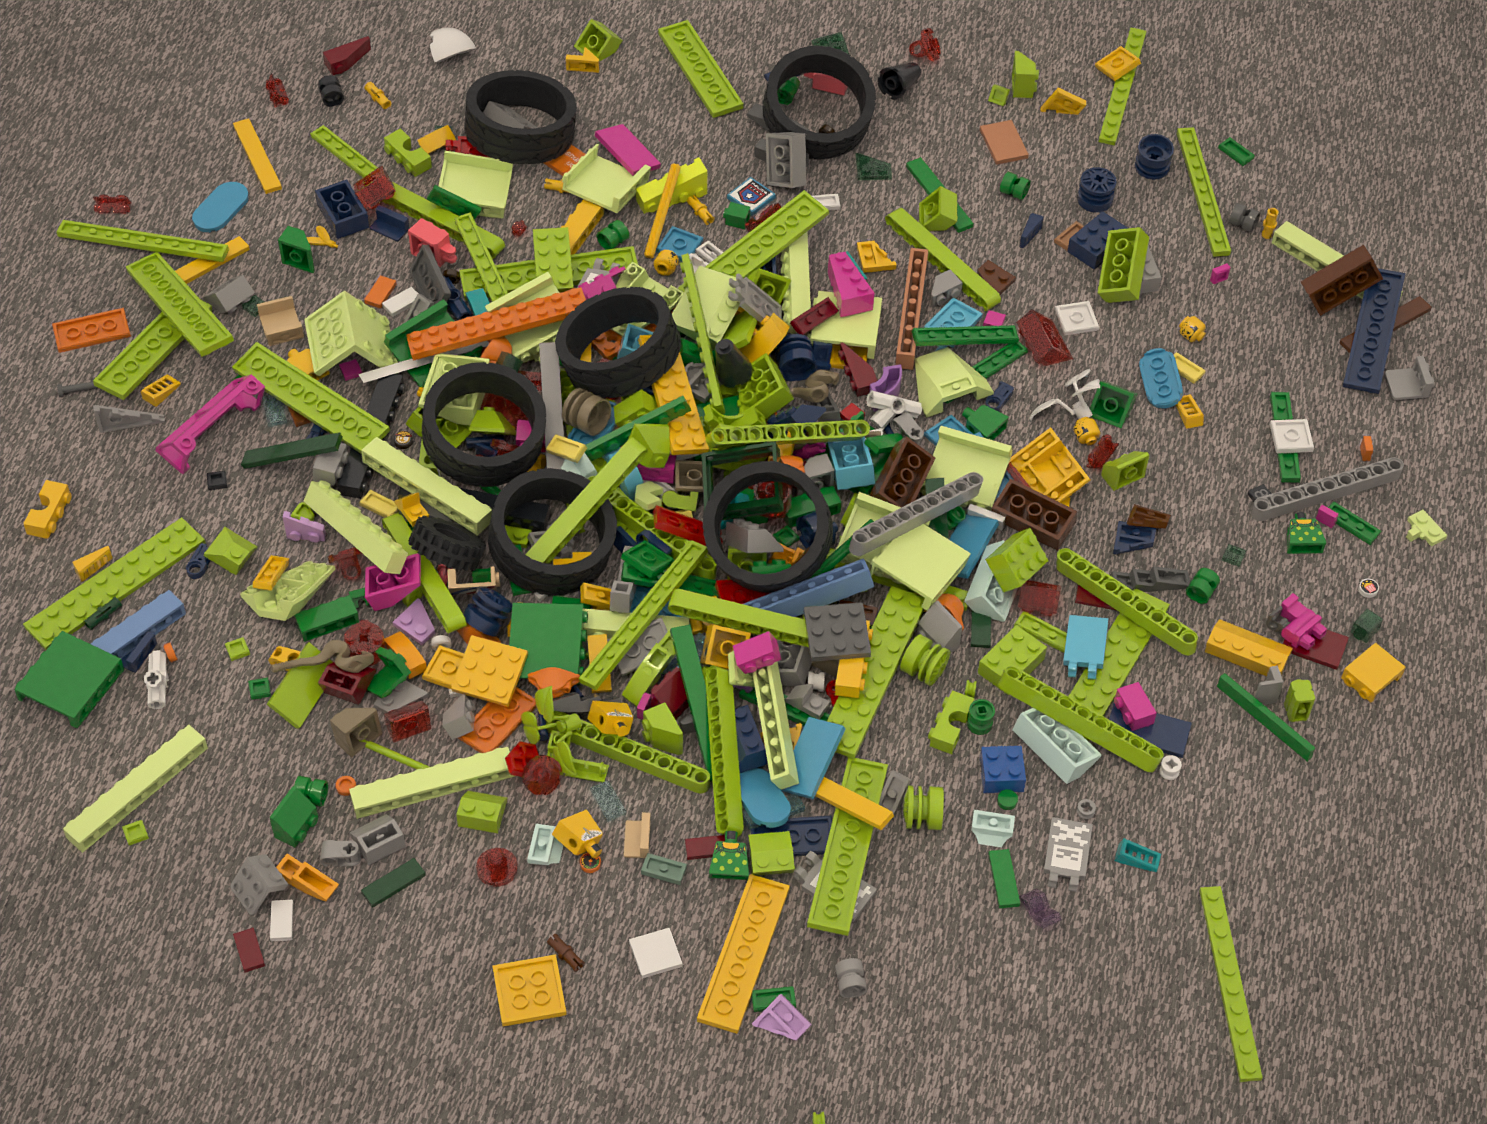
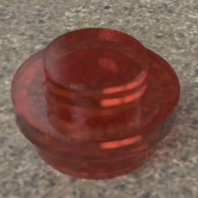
[511,220,527,237]

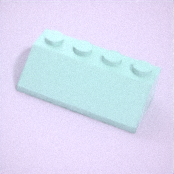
[964,540,1018,622]
[1012,708,1101,784]

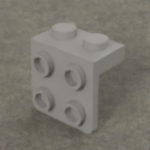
[1385,356,1434,400]
[230,854,288,915]

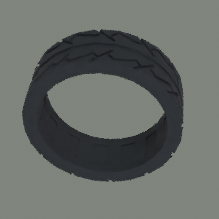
[762,46,876,160]
[464,70,577,164]
[555,287,681,398]
[422,362,546,487]
[703,461,833,593]
[488,468,617,596]

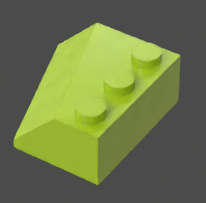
[737,353,794,419]

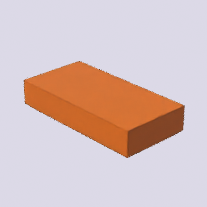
[364,275,397,309]

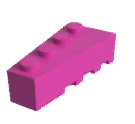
[827,252,875,318]

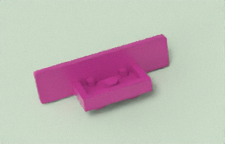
[578,266,626,300]

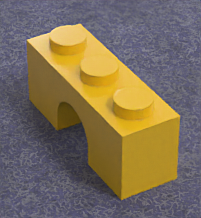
[23,480,72,539]

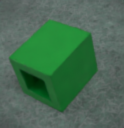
[723,202,751,230]

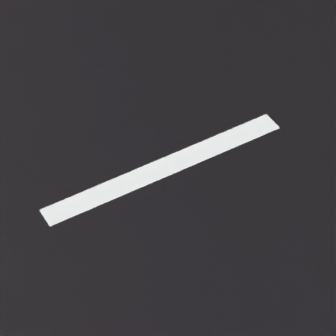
[358,341,489,383]

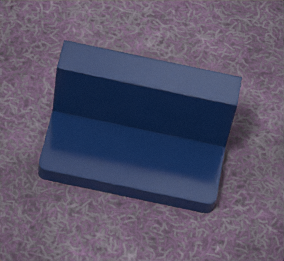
[370,205,410,242]
[121,631,157,673]

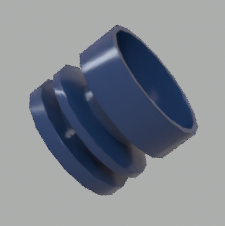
[1135,134,1174,180]
[1077,167,1117,213]
[774,334,817,382]
[463,586,513,637]

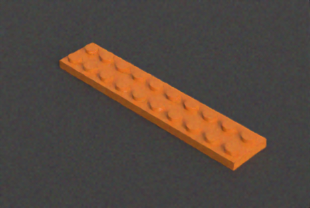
[406,287,586,361]

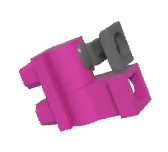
[1266,593,1327,650]

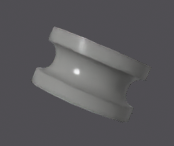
[1077,799,1096,819]

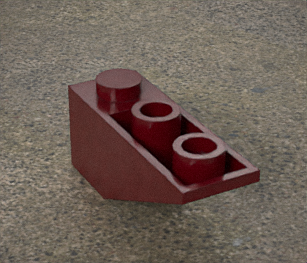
[838,342,878,397]

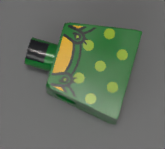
[1287,512,1326,554]
[709,831,749,880]

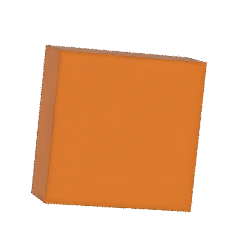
[1360,436,1373,461]

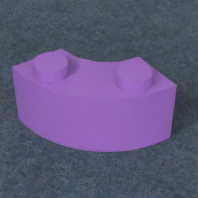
[869,364,902,412]

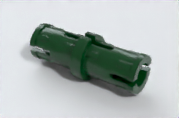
[84,597,122,630]

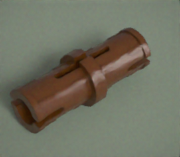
[547,934,585,972]

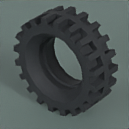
[408,515,486,572]

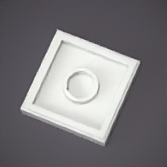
[1055,301,1099,336]
[1270,419,1314,453]
[629,928,682,979]

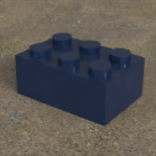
[315,179,369,239]
[1067,211,1128,270]

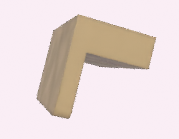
[624,812,650,858]

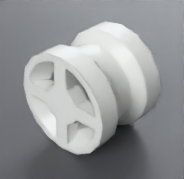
[808,671,824,692]
[1159,755,1182,780]

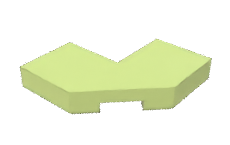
[634,481,663,510]

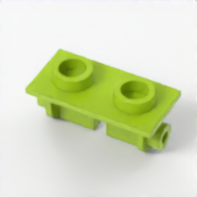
[565,757,609,783]

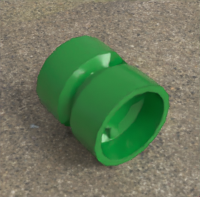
[777,76,800,105]
[1000,171,1031,201]
[596,220,630,250]
[1186,568,1220,604]
[967,699,995,735]
[294,775,328,807]

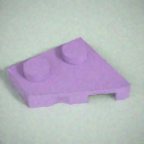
[283,511,326,542]
[393,598,435,645]
[752,994,812,1040]

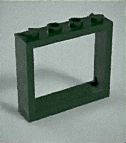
[702,441,784,521]

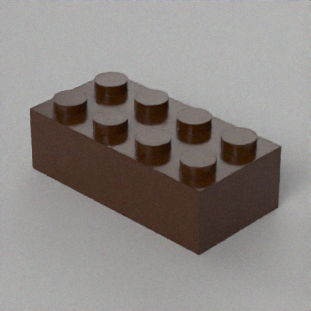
[1301,244,1383,316]
[869,436,936,508]
[992,478,1077,551]

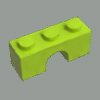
[384,128,432,177]
[928,690,975,754]

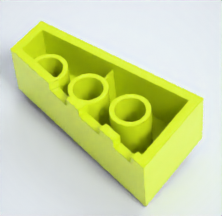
[636,157,707,214]

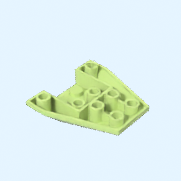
[611,262,684,337]
[914,347,994,418]
[240,561,335,621]

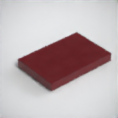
[1283,630,1349,670]

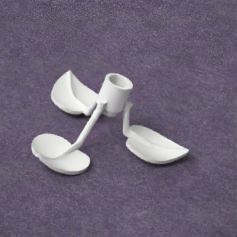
[1029,369,1100,421]

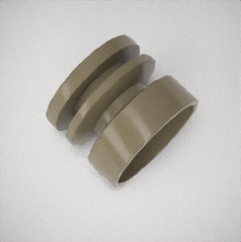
[562,388,611,436]

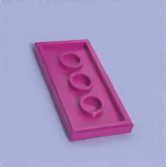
[594,124,661,176]

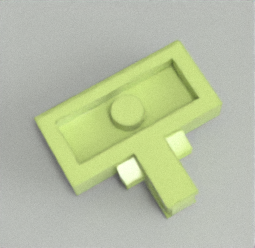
[1406,510,1447,547]

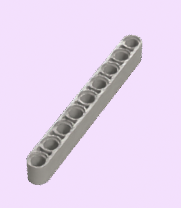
[539,342,565,469]
[1251,457,1404,521]
[849,472,983,556]

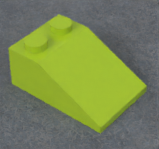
[405,407,473,448]

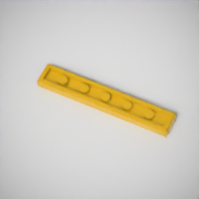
[233,118,282,194]
[175,236,250,284]
[815,777,894,830]

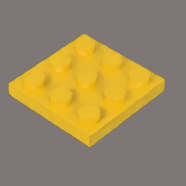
[451,635,528,707]
[492,954,567,1027]

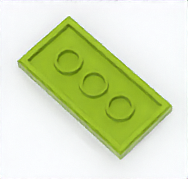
[722,311,758,349]
[266,642,333,729]

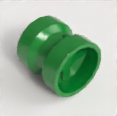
[947,506,966,530]

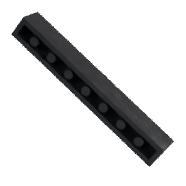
[337,374,406,499]
[397,487,551,532]

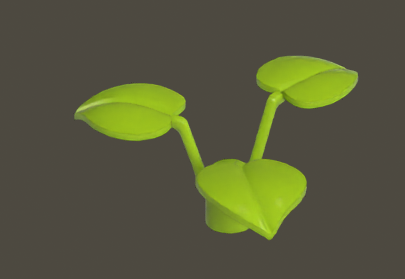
[521,686,581,775]

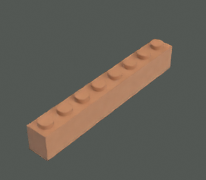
[895,248,928,370]

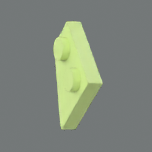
[728,650,755,687]

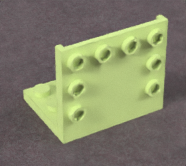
[304,290,398,376]

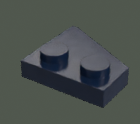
[1113,521,1156,554]

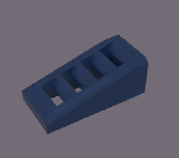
[1019,213,1044,248]

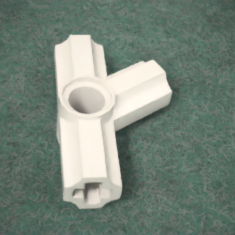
[866,390,922,430]
[144,650,169,709]

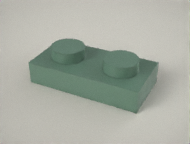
[641,853,687,885]

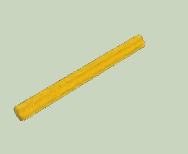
[644,163,681,258]

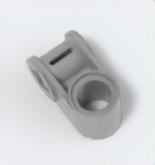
[890,412,923,445]
[320,840,361,867]

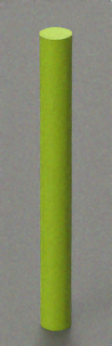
[359,739,430,770]

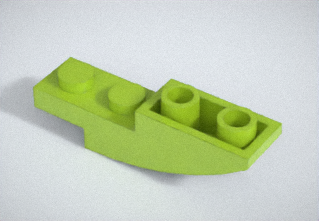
[621,631,676,707]

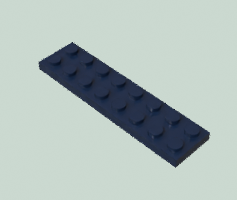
[1343,268,1406,394]

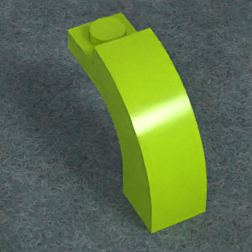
[704,404,766,432]

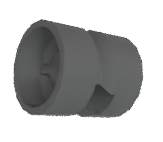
[1229,203,1261,233]

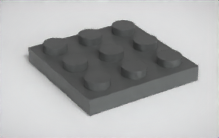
[803,602,871,662]

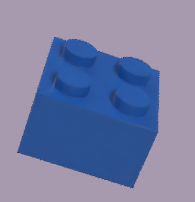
[979,746,1026,793]

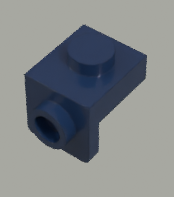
[812,341,832,370]

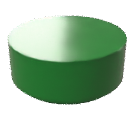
[997,789,1018,810]

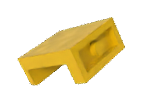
[1341,643,1406,703]

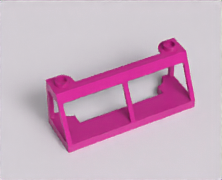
[155,374,265,474]

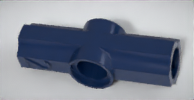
[443,276,472,321]

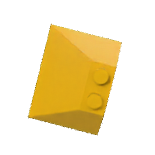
[1009,427,1091,503]

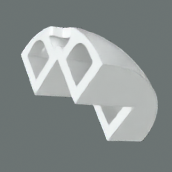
[430,27,476,62]

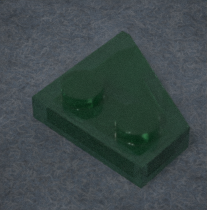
[811,32,849,54]
[855,153,892,180]

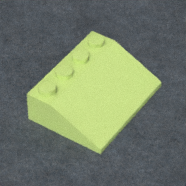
[672,266,740,350]
[418,353,490,425]

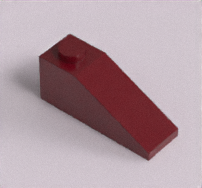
[323,36,371,75]

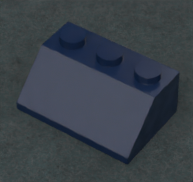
[766,404,827,439]
[735,705,768,773]

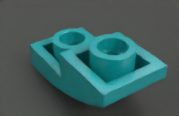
[465,288,490,316]

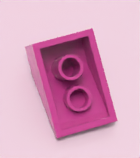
[365,553,421,611]

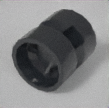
[318,75,344,107]

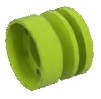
[900,634,950,686]
[903,785,944,830]

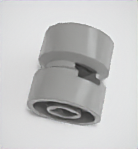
[835,958,867,998]

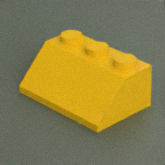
[739,313,790,363]

